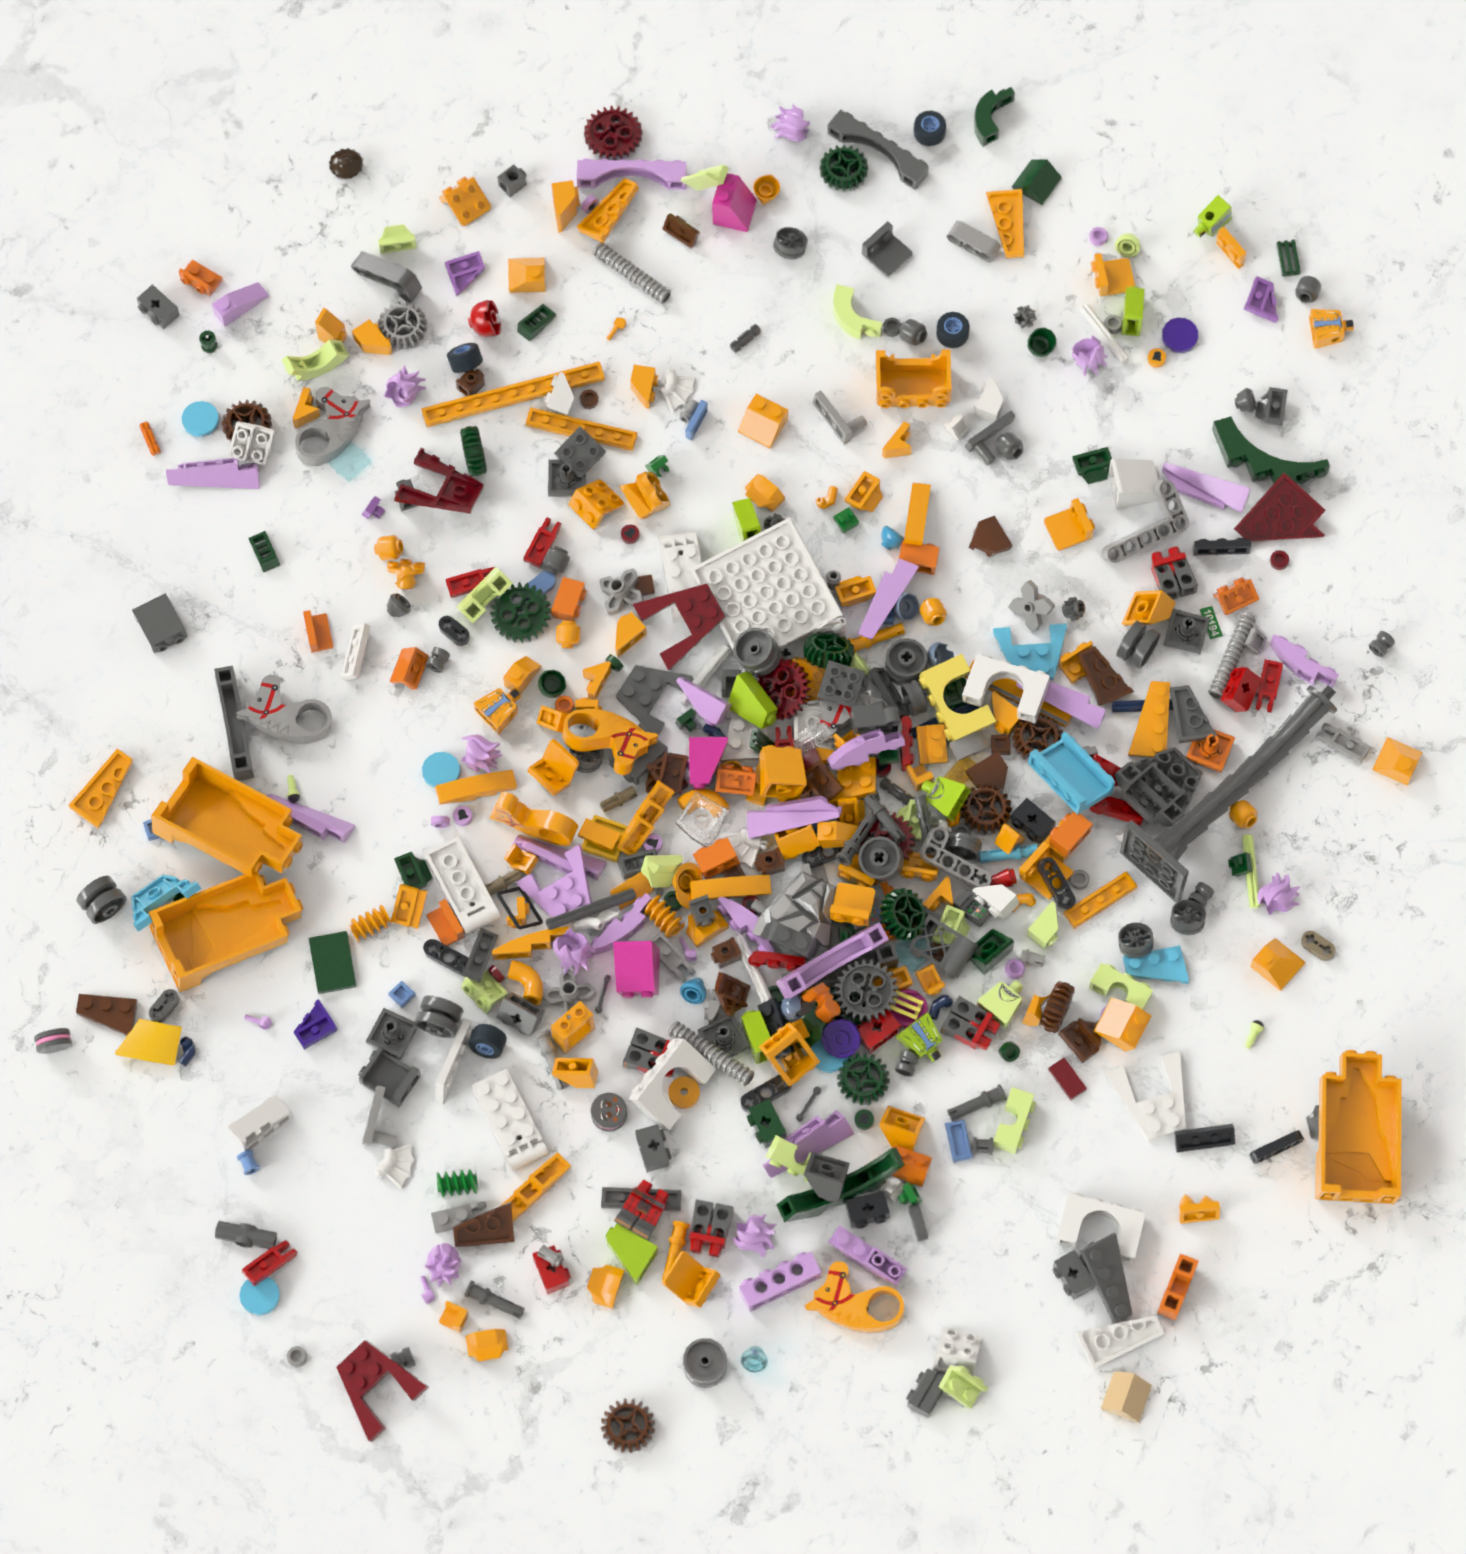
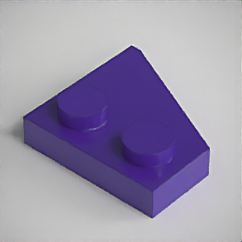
[294,999,338,1050]

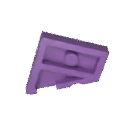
[444,251,485,296]
[1243,276,1279,323]

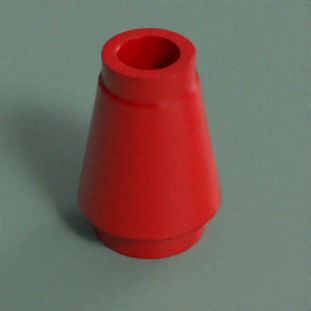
[989,868,1017,887]

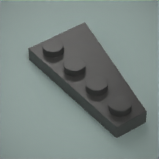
[1080,1233,1133,1323]

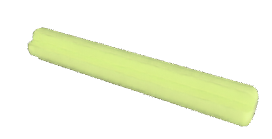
[1242,834,1260,908]

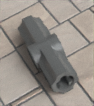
[215,1221,277,1249]

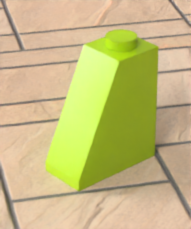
[1121,286,1145,337]
[732,498,761,542]
[728,671,778,729]
[741,1010,770,1064]
[605,1223,658,1285]

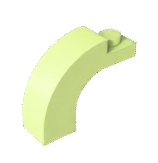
[833,284,882,339]
[282,340,349,381]

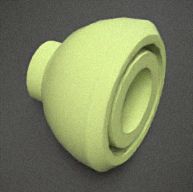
[1115,233,1141,257]
[849,653,870,676]

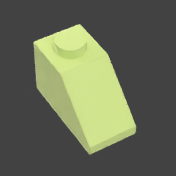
[1027,901,1058,949]

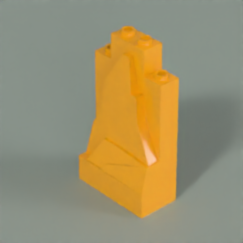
[151,756,303,878]
[149,872,303,993]
[1315,1050,1402,1204]

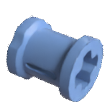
[237,1150,261,1176]

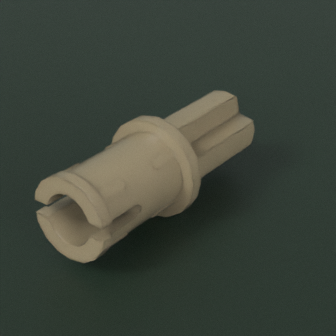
[600,786,638,812]
[485,869,522,896]

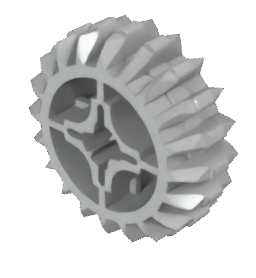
[378,301,427,350]

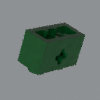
[746,1099,787,1148]

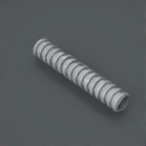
[593,242,671,304]
[1208,613,1256,699]
[668,1021,755,1086]

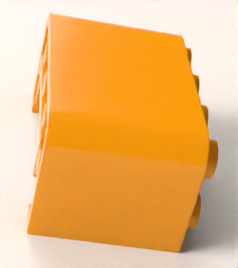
[875,349,952,409]

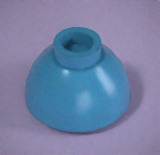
[881,525,904,550]
[680,978,706,1004]

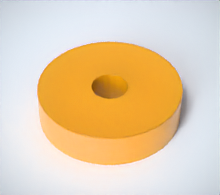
[668,1076,700,1109]

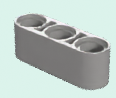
[946,221,1001,262]

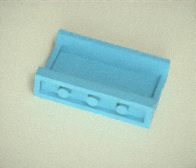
[1028,732,1115,815]

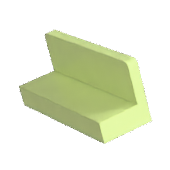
[681,165,729,191]

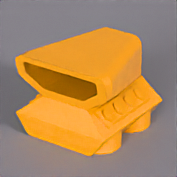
[619,472,671,519]

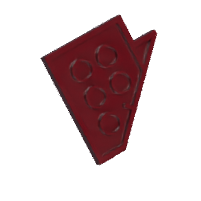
[1233,473,1326,541]

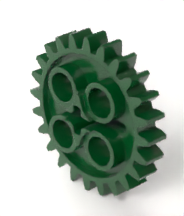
[490,582,552,643]

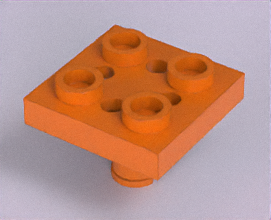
[1186,729,1235,773]

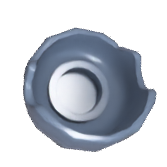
[892,593,920,621]
[927,642,954,668]
[780,994,801,1023]

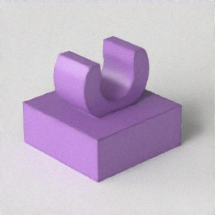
[361,496,385,519]

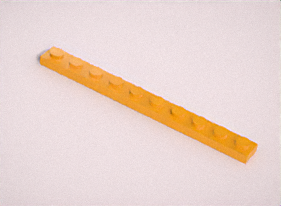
[421,361,605,428]

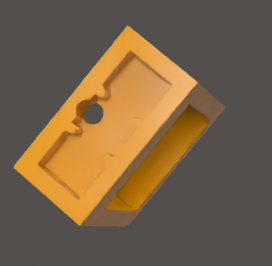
[551,1001,595,1054]
[759,1022,820,1087]

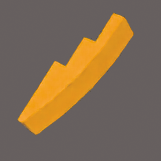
[435,770,517,805]
[616,780,675,855]
[690,875,772,900]
[492,926,569,960]
[500,1152,571,1222]

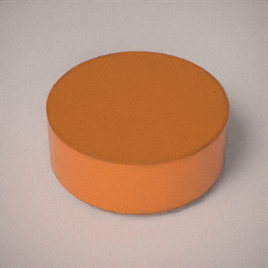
[555,696,574,713]

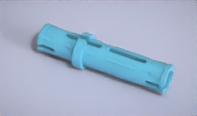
[979,844,1037,864]

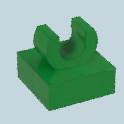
[645,455,669,478]
[833,507,859,533]
[897,1182,923,1205]

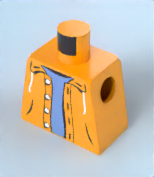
[1309,309,1354,349]
[473,688,521,735]

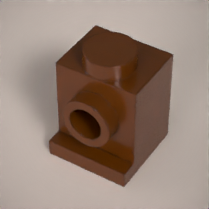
[456,369,485,396]
[754,847,785,875]
[710,937,741,969]

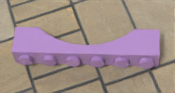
[576,158,686,190]
[776,922,889,999]

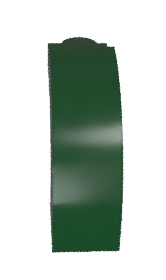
[974,87,1015,147]

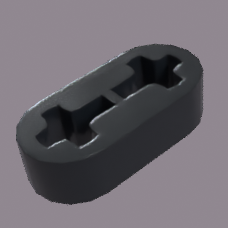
[438,616,470,646]

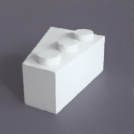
[227,1095,293,1151]

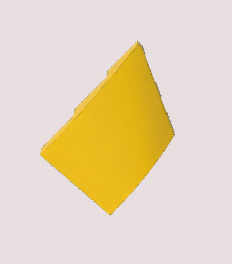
[115,1019,182,1066]

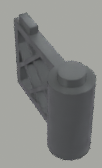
[909,914,979,980]

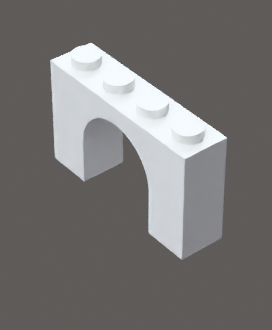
[962,654,1050,723]
[629,1038,716,1130]
[1056,1192,1146,1263]

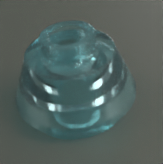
[740,1346,768,1373]

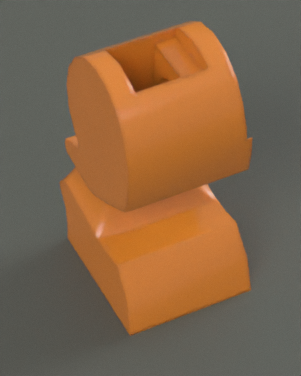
[802,982,841,1023]

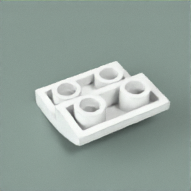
[228,421,275,466]

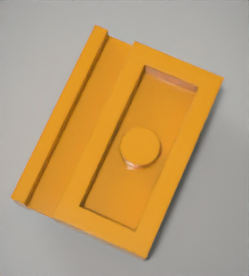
[1216,227,1247,269]
[916,724,948,765]
[391,884,428,929]

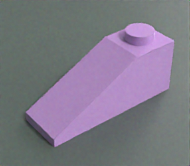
[212,282,269,327]
[676,677,732,726]

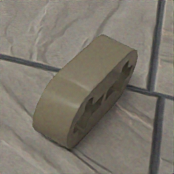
[1301,931,1335,961]

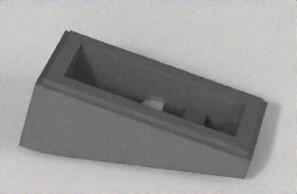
[618,848,657,880]

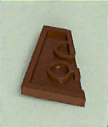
[1076,646,1134,707]
[76,994,138,1036]
[453,1201,515,1247]

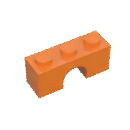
[1157,1253,1199,1321]

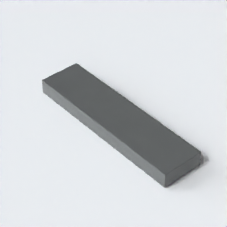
[601,1187,682,1211]

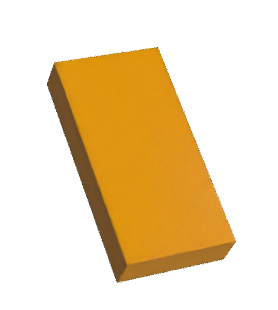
[578,818,621,852]

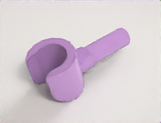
[679,937,697,961]
[244,1015,272,1030]
[420,1275,435,1304]

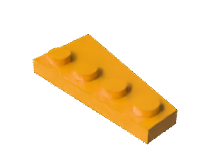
[576,178,639,243]
[986,189,1025,259]
[1128,681,1170,757]
[68,748,133,830]

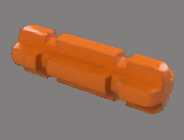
[139,421,161,456]

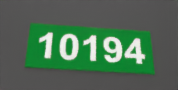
[1200,606,1223,639]

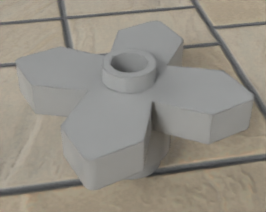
[599,568,644,615]
[1008,580,1055,632]
[543,969,596,1019]

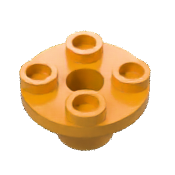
[387,559,425,590]

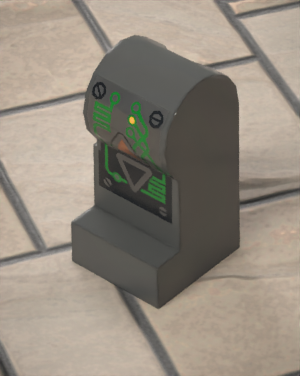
[953,890,991,927]

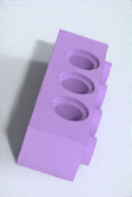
[739,1252,822,1312]

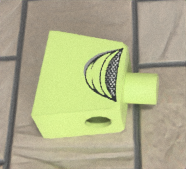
[977,980,1023,1030]

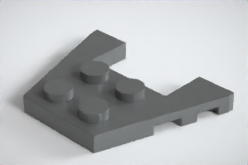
[616,665,694,735]

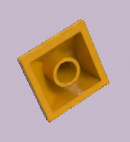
[508,257,545,293]
[1122,590,1176,626]
[1372,737,1423,786]
[1250,938,1306,991]
[879,1105,925,1151]

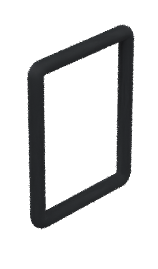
[496,887,543,930]

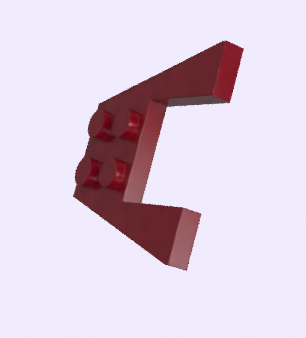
[394,447,484,514]
[633,583,726,671]
[336,1340,429,1442]

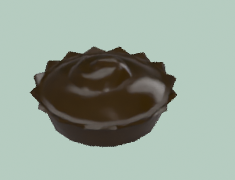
[328,148,364,179]

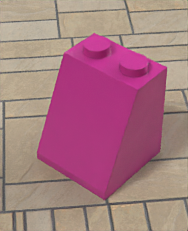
[712,173,757,232]
[689,737,728,789]
[613,941,660,999]

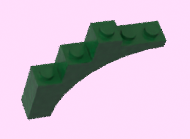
[1212,416,1330,484]
[776,1147,905,1222]

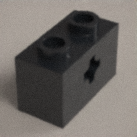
[1011,798,1056,845]
[845,1190,890,1229]

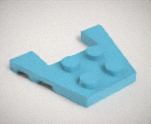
[993,623,1067,680]
[131,874,201,932]

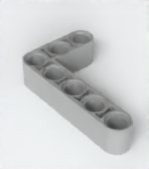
[1102,480,1189,563]

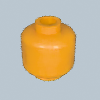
[374,535,403,561]
[919,598,947,626]
[556,621,581,649]
[1229,800,1257,828]

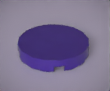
[1162,317,1199,353]
[822,1019,861,1059]

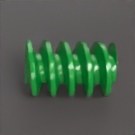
[436,1169,478,1197]

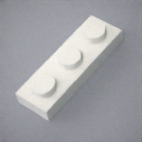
[341,623,370,681]

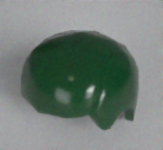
[1027,327,1057,358]
[538,669,567,698]

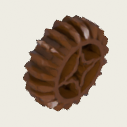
[222,399,272,441]
[1012,713,1063,759]
[960,783,1012,835]
[1039,981,1075,1033]
[601,1398,655,1453]

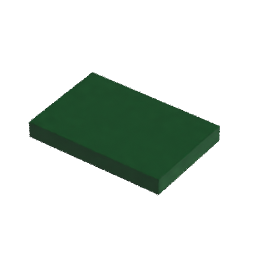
[309,931,357,994]

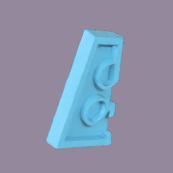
[1123,946,1189,984]

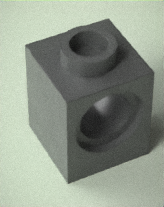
[497,164,527,197]

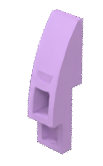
[1270,634,1339,687]
[827,729,905,770]
[591,893,652,955]
[717,897,775,953]
[828,1225,907,1286]

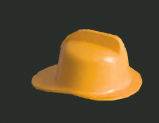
[672,862,703,909]

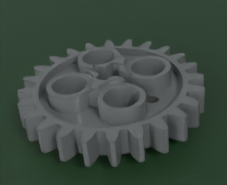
[835,959,899,1023]

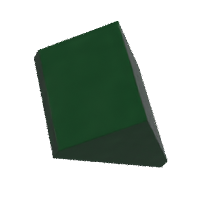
[1012,159,1062,205]
[970,929,1014,975]

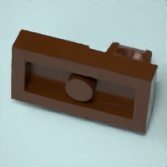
[662,213,700,248]

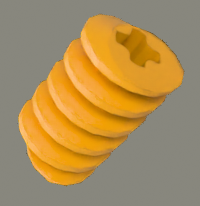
[644,895,686,938]
[349,905,392,942]

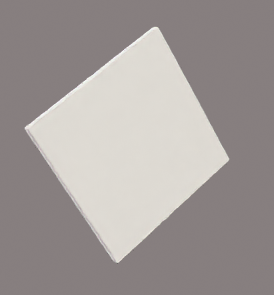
[690,517,843,669]

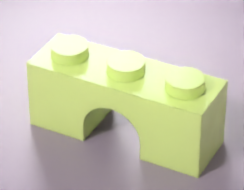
[456,567,513,623]
[1089,963,1153,1010]
[993,1087,1036,1154]
[765,1136,811,1182]

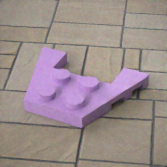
[516,844,592,917]

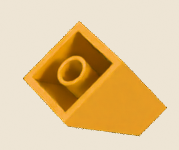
[759,745,807,799]

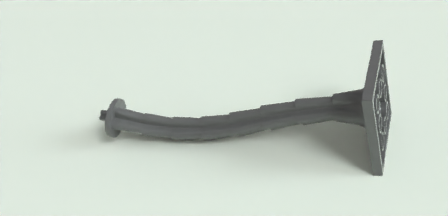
[1120,685,1338,903]

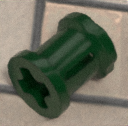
[199,330,218,354]

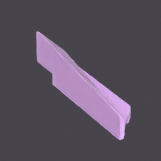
[166,458,260,489]
[1162,462,1250,513]
[858,558,918,639]
[1016,682,1106,729]
[267,794,355,843]
[747,796,842,838]
[511,835,607,881]
[763,1110,854,1178]

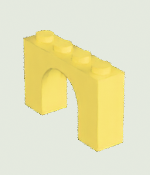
[918,654,996,742]

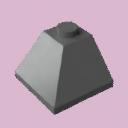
[804,1152,850,1203]

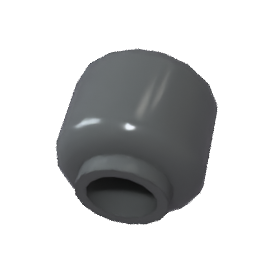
[1295,276,1321,303]
[899,319,927,346]
[996,432,1023,460]
[543,546,570,575]

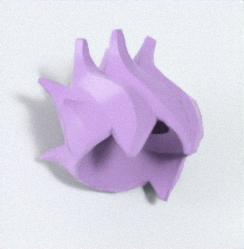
[771,104,810,142]
[1071,335,1108,376]
[383,365,426,407]
[462,734,502,773]
[1257,872,1300,915]
[553,928,596,976]
[733,1214,777,1257]
[424,1243,461,1287]

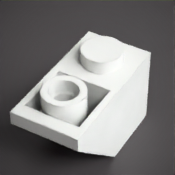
[544,372,574,416]
[974,377,1004,422]
[972,884,1019,920]

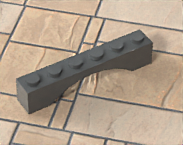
[827,109,929,190]
[214,665,254,781]
[781,941,899,996]

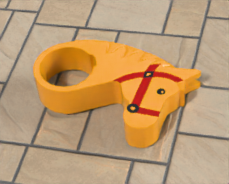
[562,708,658,775]
[489,792,578,846]
[804,1261,905,1333]

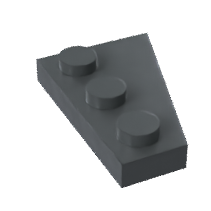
[1170,685,1217,743]

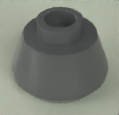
[1234,388,1256,412]
[386,593,411,617]

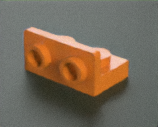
[178,259,223,296]
[1213,577,1260,615]
[715,763,757,796]

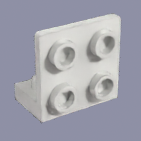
[932,1327,982,1376]

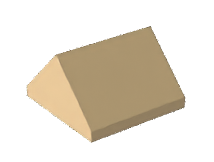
[1101,1371,1152,1423]

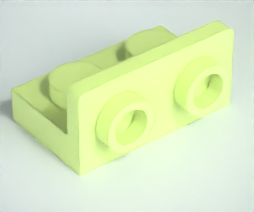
[461,969,508,1014]
[939,1365,988,1408]

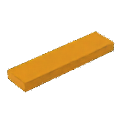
[904,482,931,546]
[1063,871,1138,929]

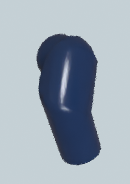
[703,723,726,737]
[929,995,953,1020]
[178,1036,196,1067]

